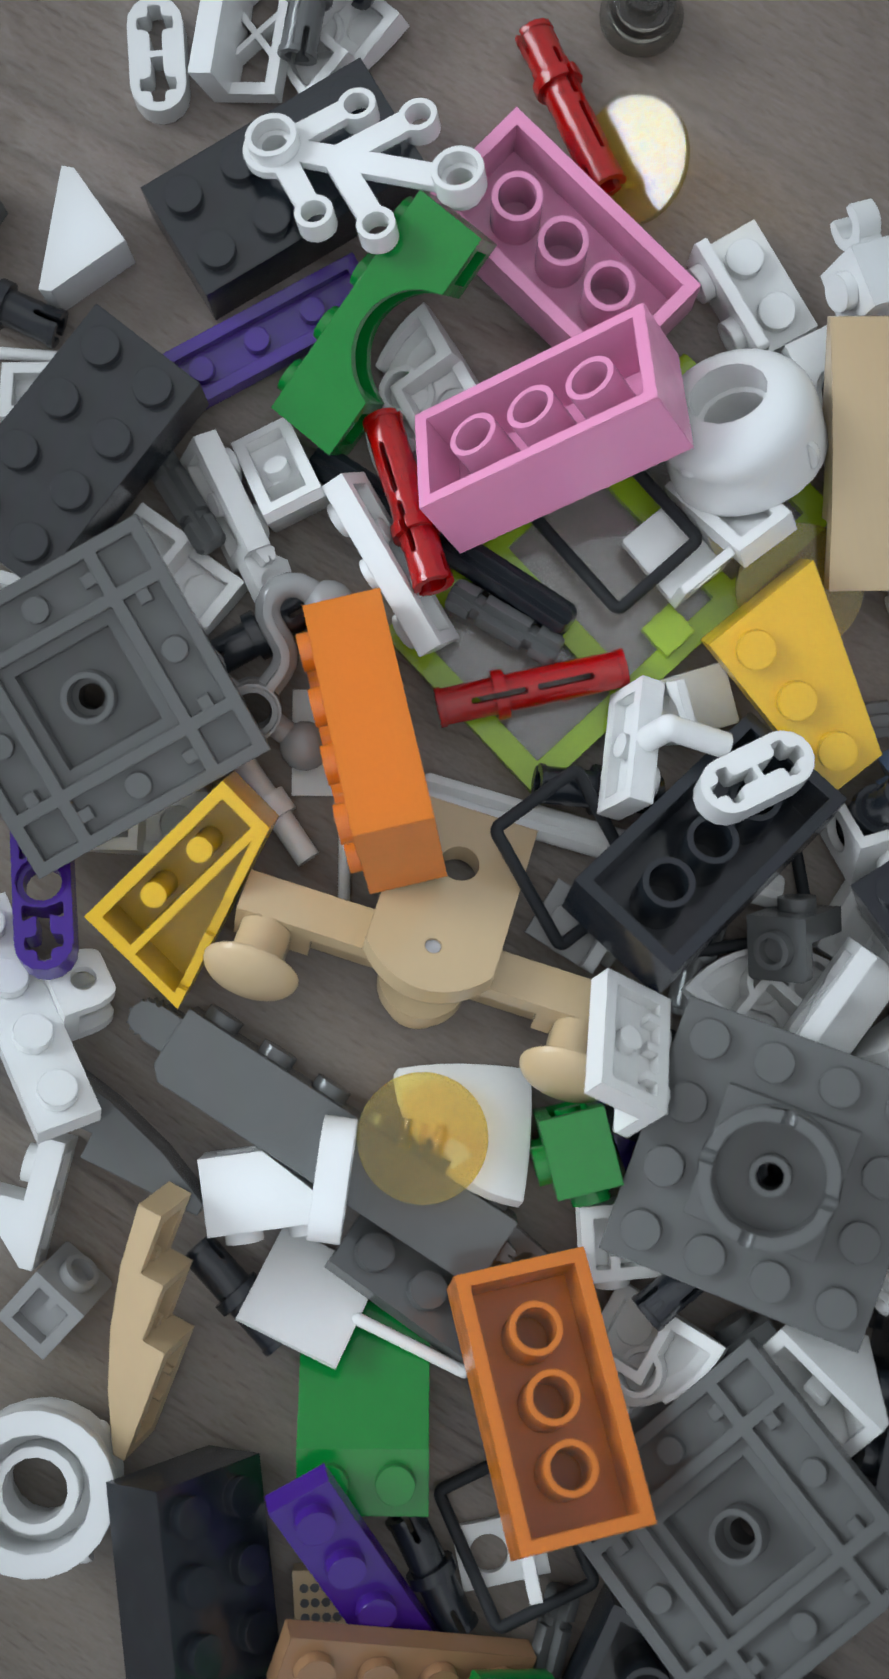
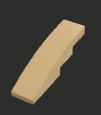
[822,315,889,591]
[108,1181,194,1461]

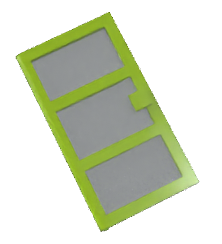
[389,354,827,794]

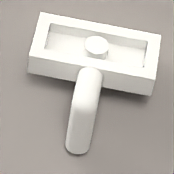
[597,675,733,821]

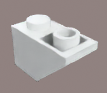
[197,1145,314,1246]

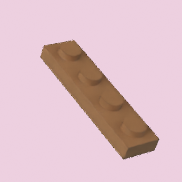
[266,1619,537,1679]

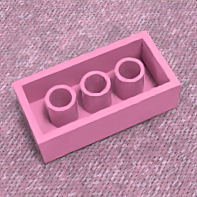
[430,107,701,347]
[415,302,694,554]

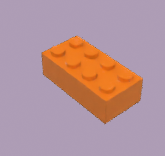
[296,588,447,894]
[447,1246,657,1562]

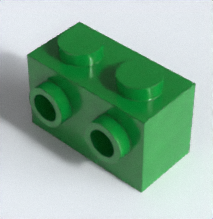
[530,1101,624,1207]

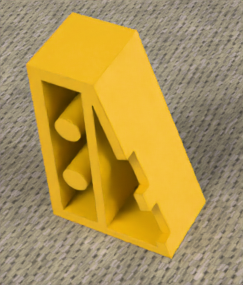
[700,558,882,790]
[84,770,279,1009]

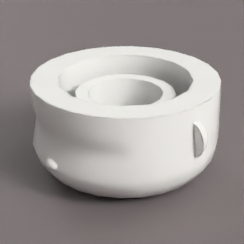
[665,348,829,517]
[0,1397,124,1580]

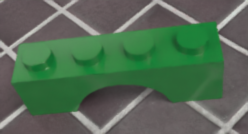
[271,189,497,455]

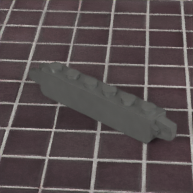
[126,997,550,1276]

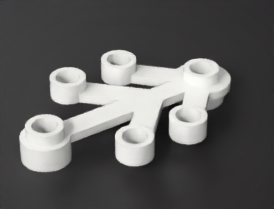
[243,87,488,254]

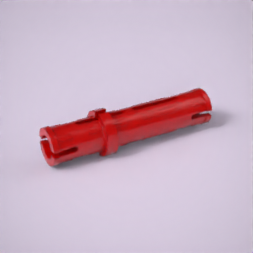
[515,18,627,196]
[362,407,454,596]
[433,648,630,728]

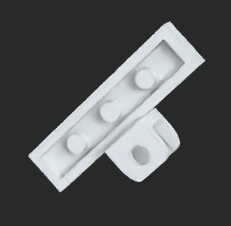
[0,892,116,1144]

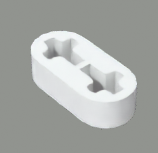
[127,0,190,125]
[693,730,815,826]
[306,1115,358,1245]

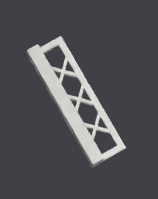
[187,0,289,103]
[758,936,889,1179]

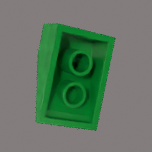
[296,1299,430,1517]

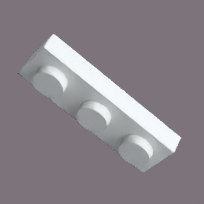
[322,472,460,657]

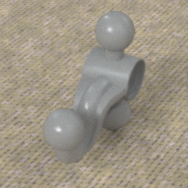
[216,572,352,771]

